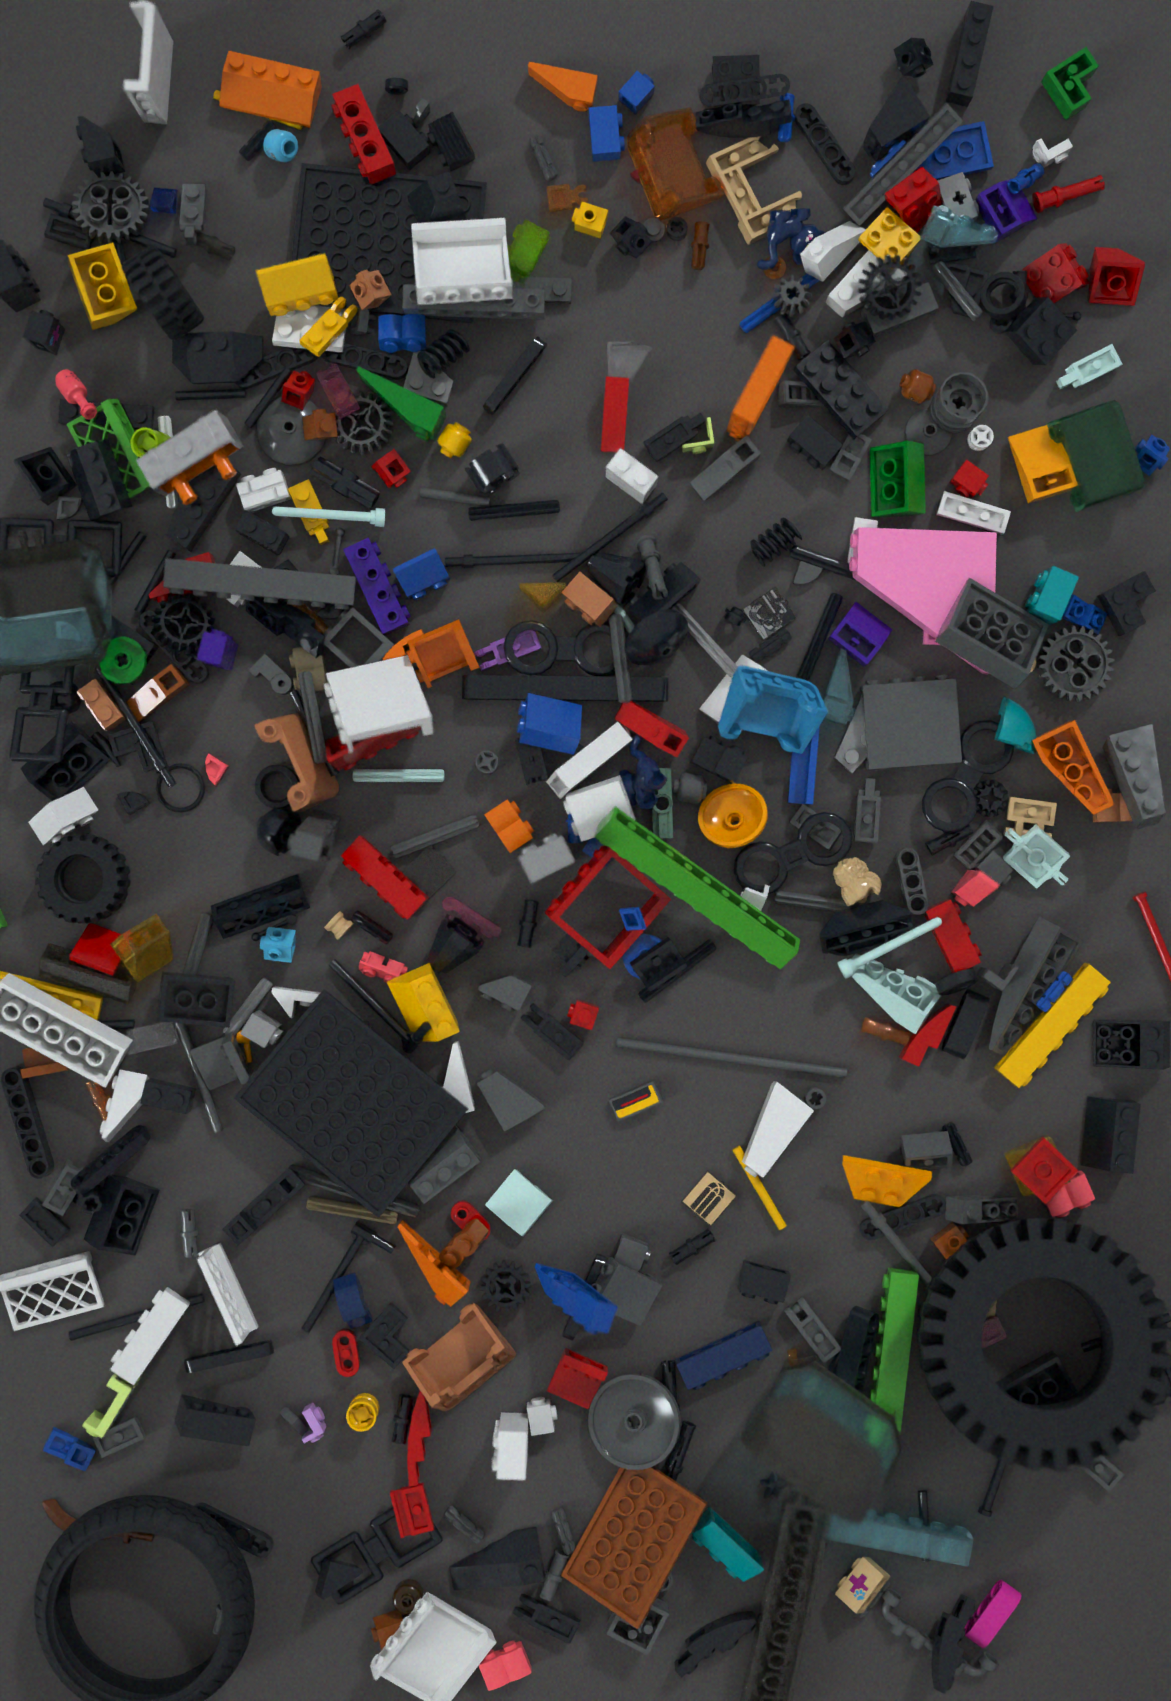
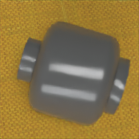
[673,772,708,804]

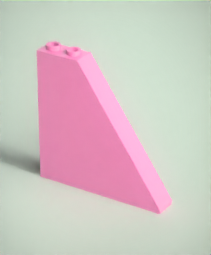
[849,527,997,674]

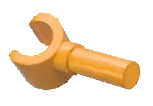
[236,1030,253,1063]

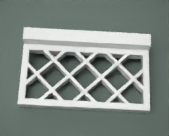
[197,1242,259,1345]
[0,1251,105,1331]

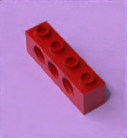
[331,84,396,185]

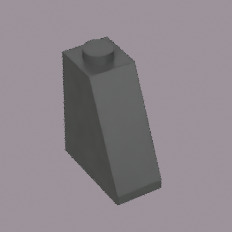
[477,1069,545,1132]

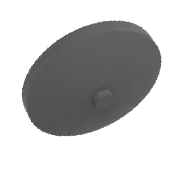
[588,1373,681,1470]

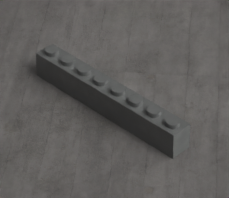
[163,559,356,610]

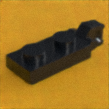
[643,413,706,463]

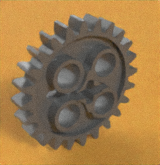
[72,171,150,243]
[1037,626,1115,702]

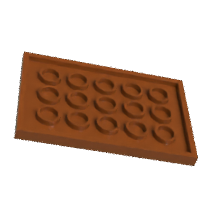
[561,1466,708,1629]

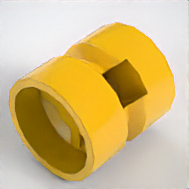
[346,1393,380,1432]

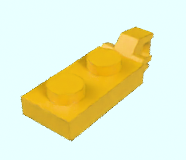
[288,479,330,545]

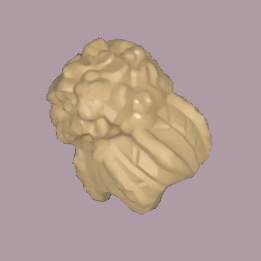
[833,857,882,906]

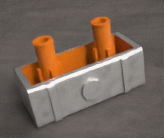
[136,409,244,505]

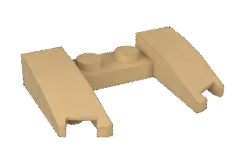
[706,136,802,245]

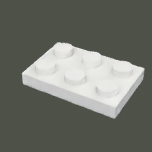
[272,306,346,353]

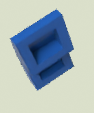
[43,1427,96,1471]

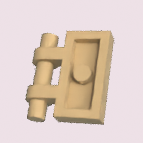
[1004,797,1057,838]

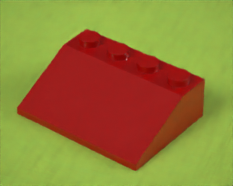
[325,726,421,771]

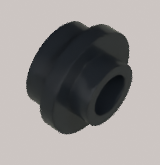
[724,606,746,626]

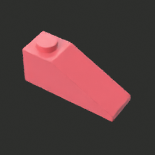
[951,870,999,907]

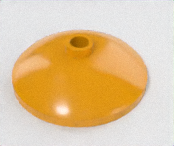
[698,784,768,848]

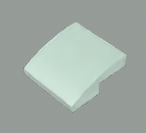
[485,1169,553,1237]

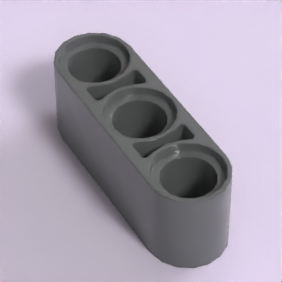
[895,848,928,915]

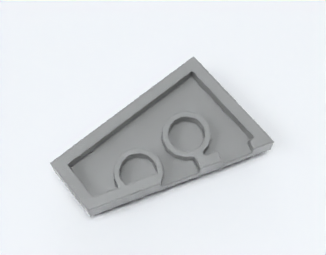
[834,695,867,774]

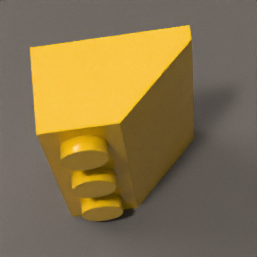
[68,243,137,330]
[256,254,338,316]
[387,963,460,1041]

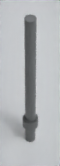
[173,1023,223,1133]
[860,1200,932,1287]

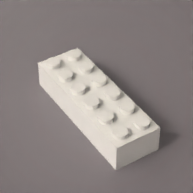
[0,973,133,1088]

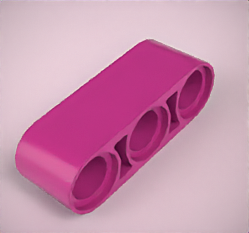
[964,1579,1022,1649]

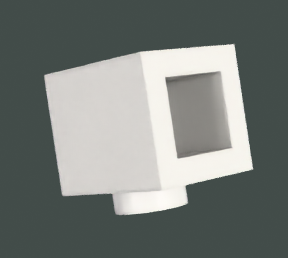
[527,1397,558,1436]

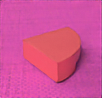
[205,753,229,785]

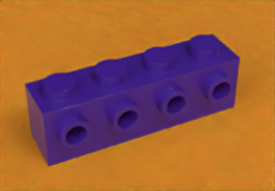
[343,538,411,636]

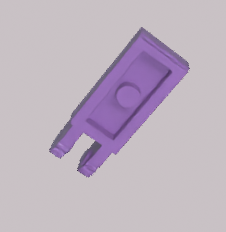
[474,630,542,671]

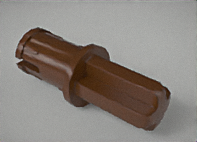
[691,221,710,270]

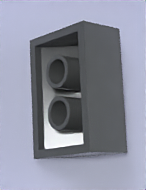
[408,1125,481,1204]

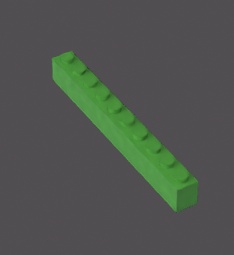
[595,806,800,969]

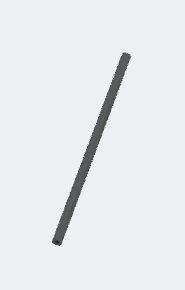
[616,1038,847,1078]

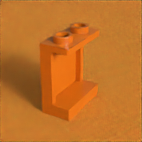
[406,619,479,688]

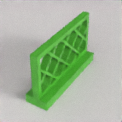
[67,399,152,498]

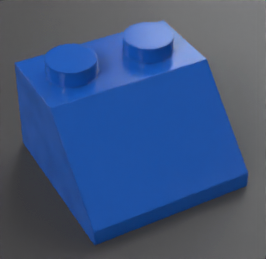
[393,548,450,601]

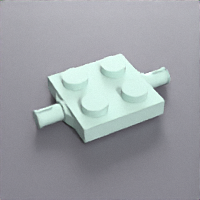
[1002,824,1070,889]

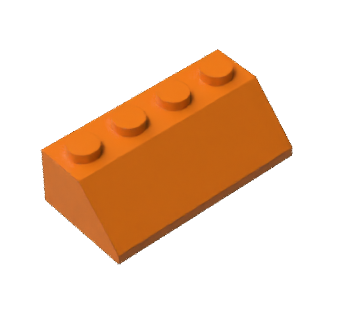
[219,51,322,128]

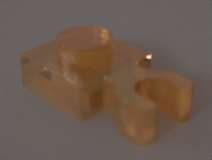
[546,184,588,212]

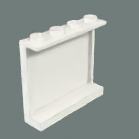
[124,1,173,124]
[411,218,512,305]
[324,655,433,753]
[370,1592,496,1701]

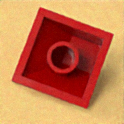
[1088,247,1145,306]

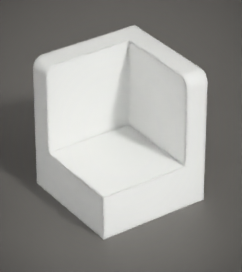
[740,885,770,911]

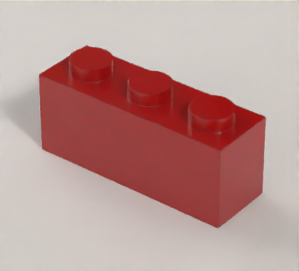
[923,899,982,973]

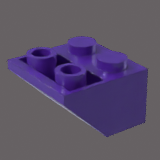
[975,179,1038,242]
[827,602,892,667]

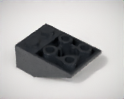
[1093,1020,1170,1070]

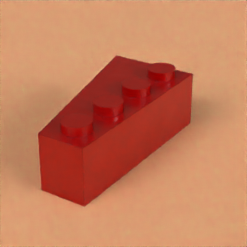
[341,835,429,920]

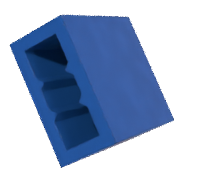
[517,693,582,755]

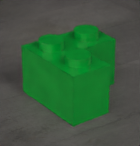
[1041,47,1099,121]

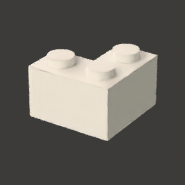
[28,787,98,846]

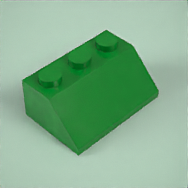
[870,441,926,517]

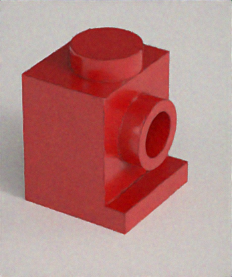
[281,371,315,410]
[371,449,411,488]

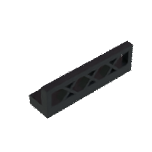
[211,874,310,939]

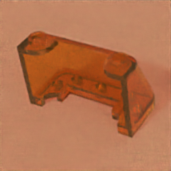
[627,107,724,221]

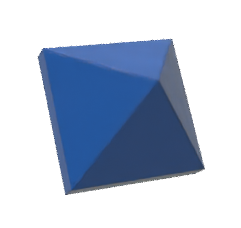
[619,907,647,931]

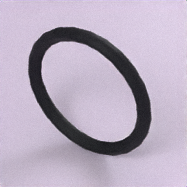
[156,763,205,813]

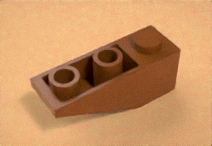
[126,664,190,723]

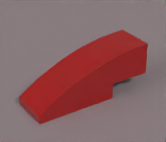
[601,376,629,453]
[899,1003,956,1067]

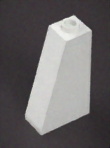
[546,722,633,799]
[742,1081,814,1178]

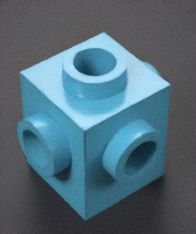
[260,927,296,963]

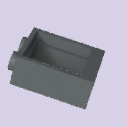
[323,607,394,668]

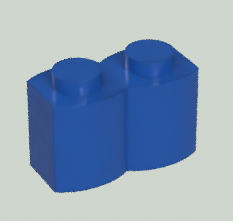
[378,314,426,353]

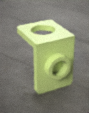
[682,417,714,454]

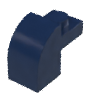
[333,1273,373,1329]

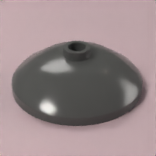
[257,395,325,466]

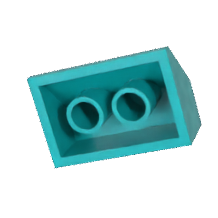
[692,1506,764,1582]

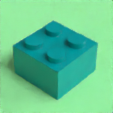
[1024,566,1079,625]

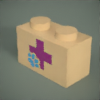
[835,1557,890,1614]

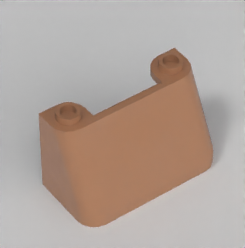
[254,712,339,812]
[402,1303,516,1411]

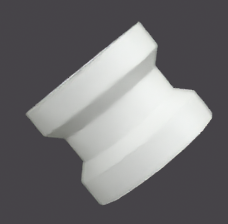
[967,425,994,451]

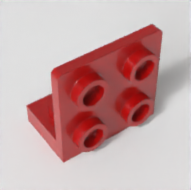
[547,1348,608,1409]

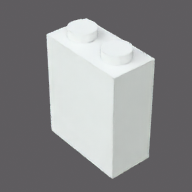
[606,448,658,504]
[564,775,636,842]

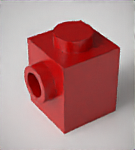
[949,459,989,498]
[567,999,599,1030]

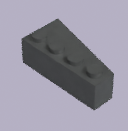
[1102,724,1165,830]
[288,809,341,861]

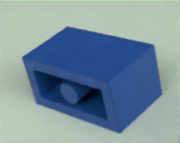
[589,105,625,162]

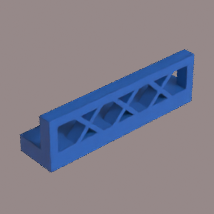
[787,726,820,805]

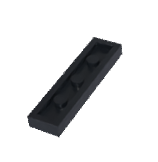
[58,399,154,430]

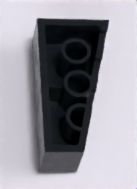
[167,465,241,552]

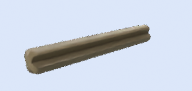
[306,1196,398,1224]

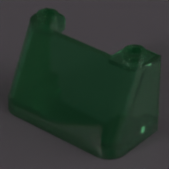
[1047,400,1144,512]

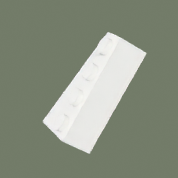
[110,1287,190,1385]

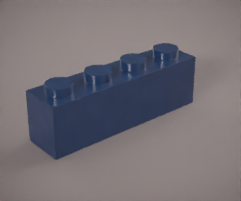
[675,1321,773,1390]

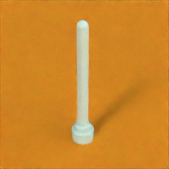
[272,507,385,527]
[837,917,942,979]

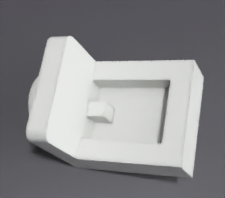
[1033,139,1073,168]

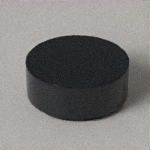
[385,78,408,95]

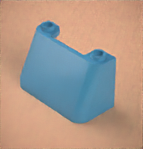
[718,665,828,754]

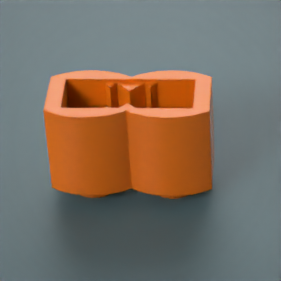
[484,799,534,853]

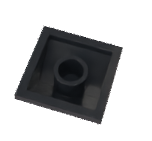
[13,447,77,505]

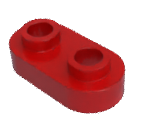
[451,1201,491,1241]
[332,1329,360,1377]

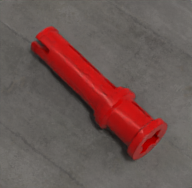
[1032,175,1105,213]

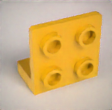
[858,207,922,270]

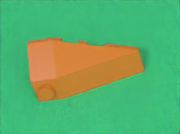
[1032,720,1115,815]

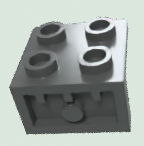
[190,1031,252,1090]

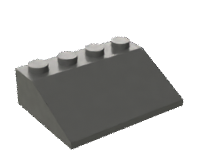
[935,578,1049,689]

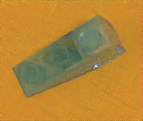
[920,206,999,247]

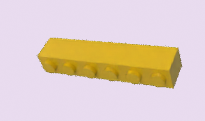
[994,963,1111,1088]

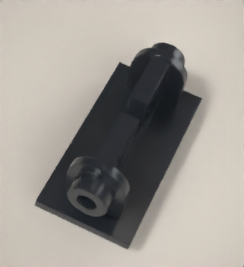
[927,234,978,264]

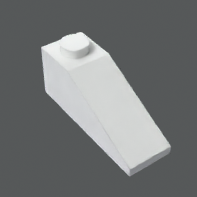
[800,221,866,282]
[443,1041,476,1113]

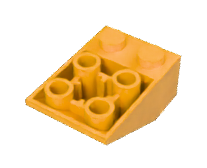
[1007,423,1078,504]

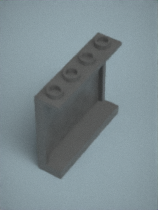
[860,675,962,770]

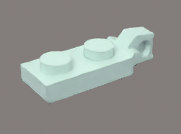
[1056,344,1123,390]

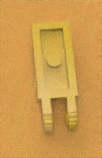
[299,297,358,357]

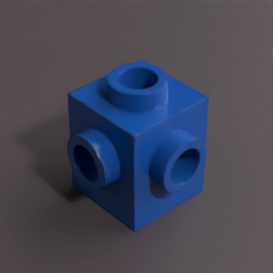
[1131,434,1170,476]

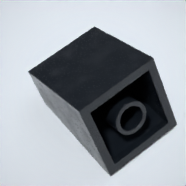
[863,77,930,162]

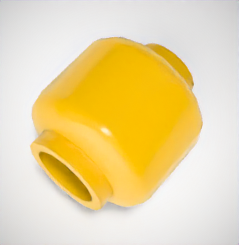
[437,422,472,458]

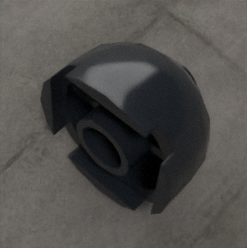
[257,808,301,856]

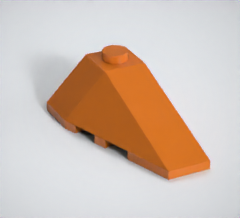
[397,1219,471,1307]

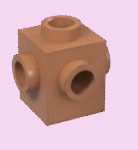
[349,270,391,310]

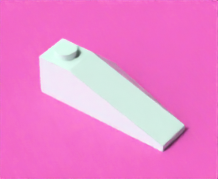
[852,954,942,1034]

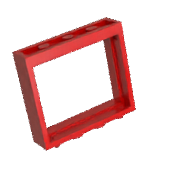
[544,845,671,969]

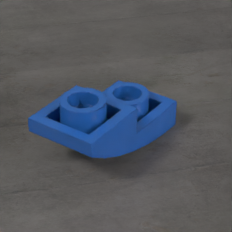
[1062,594,1107,635]

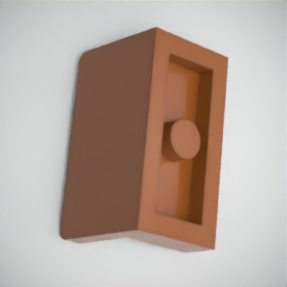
[20,1048,70,1079]

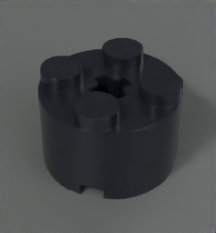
[465,443,520,495]

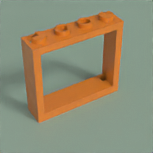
[726,336,794,442]

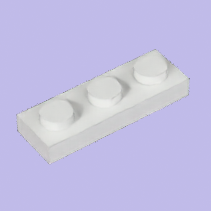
[936,491,1011,535]

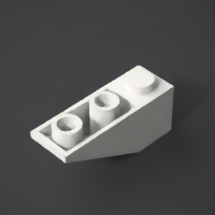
[100,1070,150,1142]

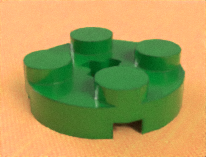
[98,637,147,684]

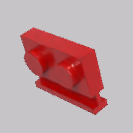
[390,1482,434,1538]

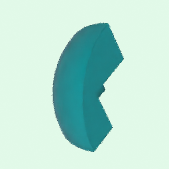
[994,697,1037,754]

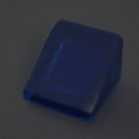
[150,188,178,214]

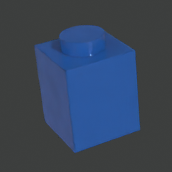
[618,71,655,115]

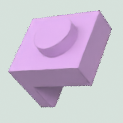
[302,1402,327,1443]

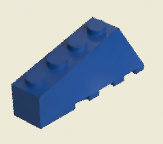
[535,1263,618,1334]

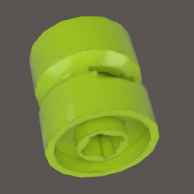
[131,427,171,457]

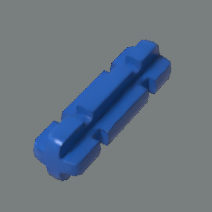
[1036,971,1072,1012]

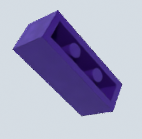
[197,629,239,671]

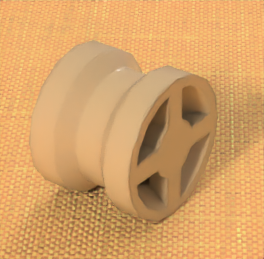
[324,911,354,940]

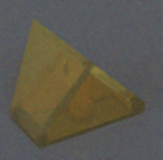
[519,582,566,613]

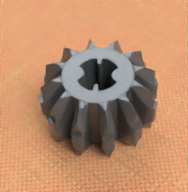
[771,275,812,317]

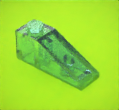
[823,649,855,726]

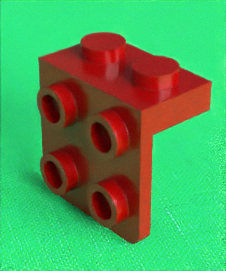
[885,167,943,233]
[1022,243,1089,304]

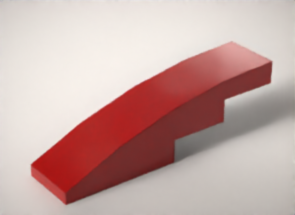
[407,1390,432,1487]

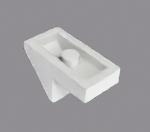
[271,986,321,1019]

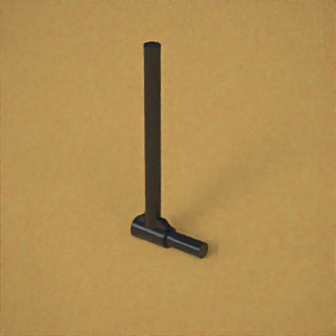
[329,959,431,1054]
[302,1221,396,1333]

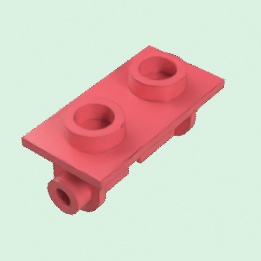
[359,951,408,983]

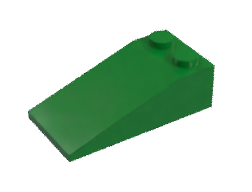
[356,366,447,442]

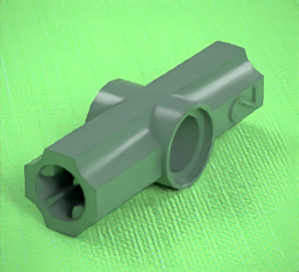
[652,768,673,838]

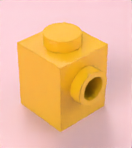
[572,202,608,239]

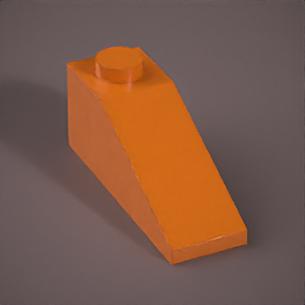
[528,62,598,112]

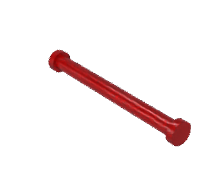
[1133,892,1171,982]

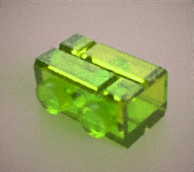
[507,220,550,277]

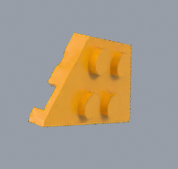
[842,1155,932,1207]

